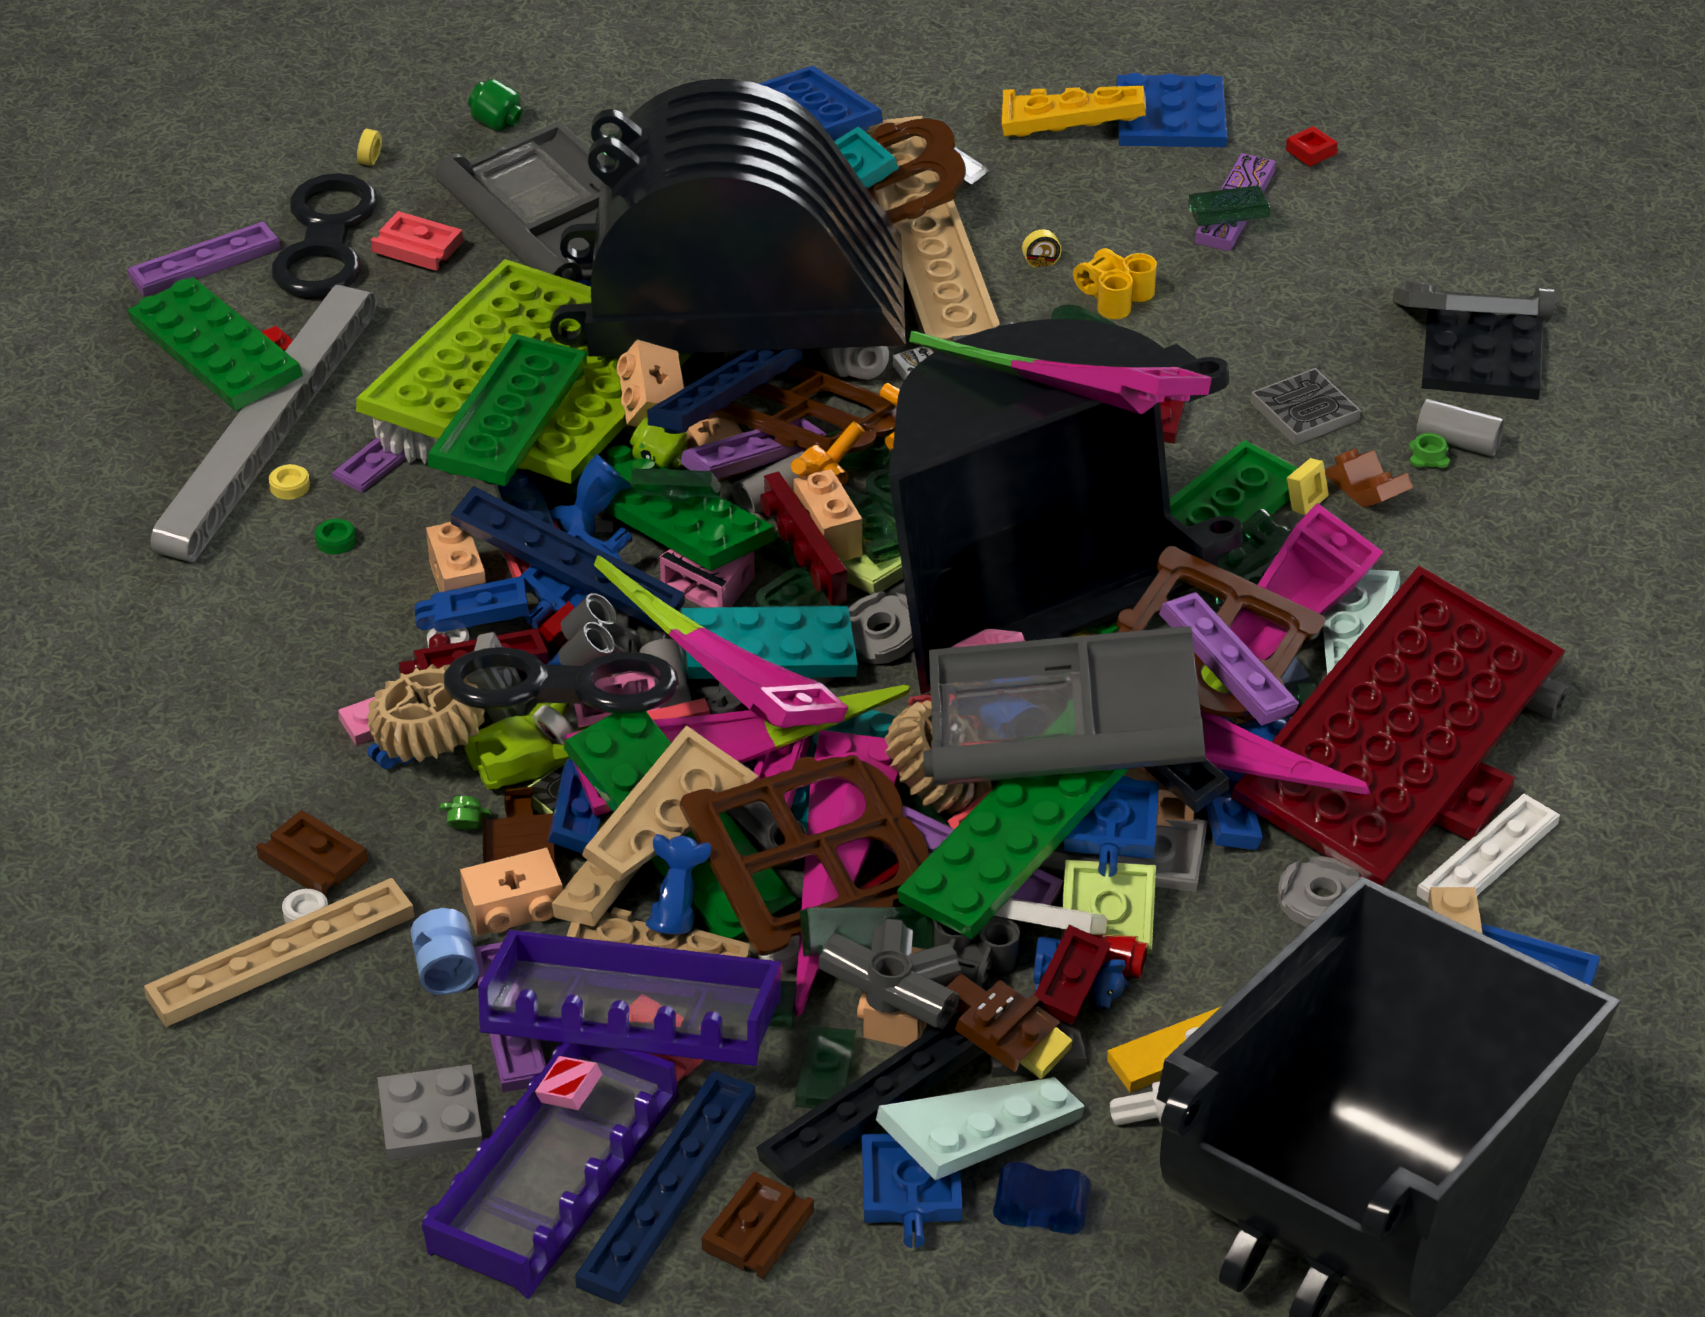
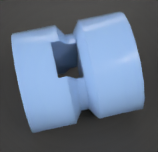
[410,908,479,995]

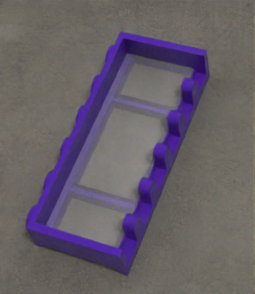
[478,930,781,1066]
[422,1042,679,1299]

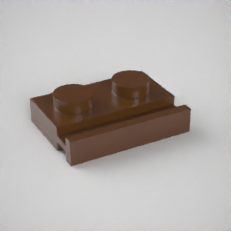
[256,810,368,896]
[701,1171,814,1279]

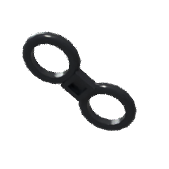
[272,173,377,298]
[444,647,679,714]

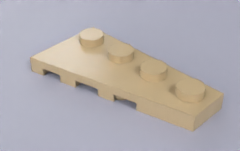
[582,726,759,882]
[567,907,750,958]

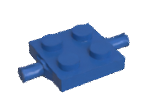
[520,525,633,629]
[1063,776,1159,877]
[862,1133,962,1248]

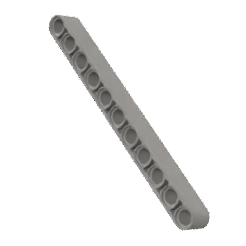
[151,285,376,562]

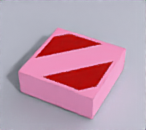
[535,1056,602,1110]

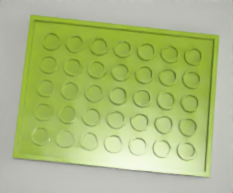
[356,259,694,484]

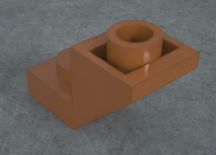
[1325,448,1413,508]

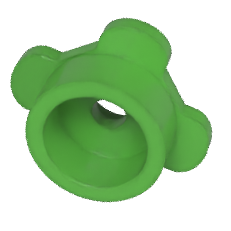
[1409,433,1450,468]
[439,796,491,829]

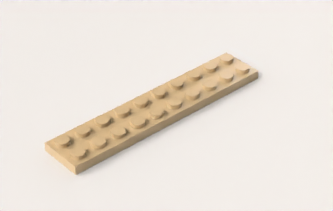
[866,116,1000,352]

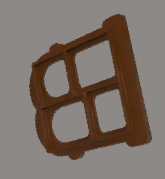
[867,118,966,224]
[714,363,897,454]
[1116,546,1326,720]
[679,755,929,956]

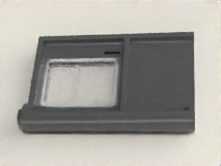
[436,121,604,285]
[923,626,1206,786]

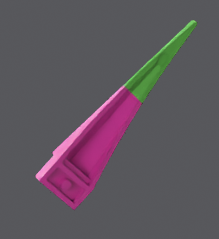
[909,331,1212,415]

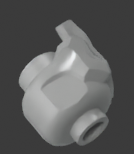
[818,346,889,380]

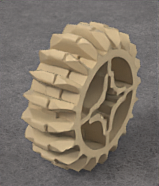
[367,664,485,762]
[884,700,992,815]

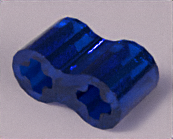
[993,1162,1092,1235]

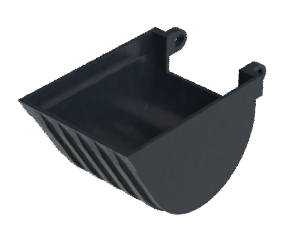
[550,79,906,357]
[889,319,1243,695]
[1156,877,1620,1317]

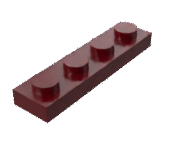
[760,471,847,606]

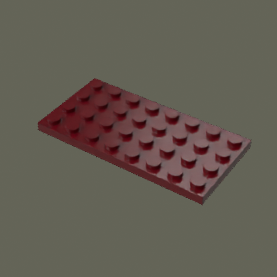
[1231,565,1565,887]

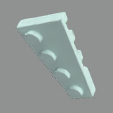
[1323,570,1400,675]
[876,1077,1085,1180]

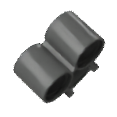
[558,593,642,675]
[934,917,1020,991]

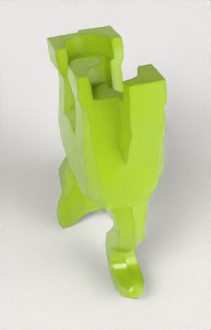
[464,703,591,790]

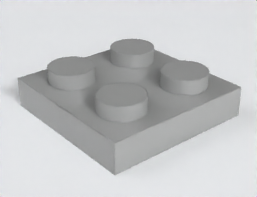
[377,1064,482,1160]

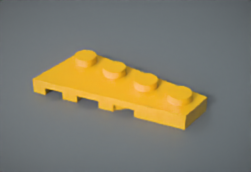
[1002,86,1146,137]

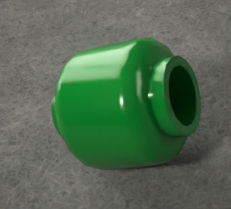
[468,79,523,131]

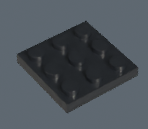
[1421,308,1543,400]

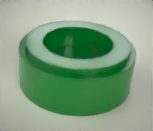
[315,519,356,555]

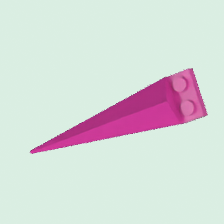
[1067,707,1371,794]
[794,730,901,1017]

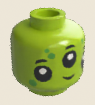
[630,417,689,471]

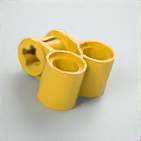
[1073,248,1157,319]

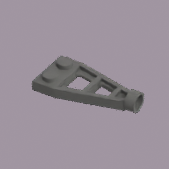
[1393,281,1555,319]

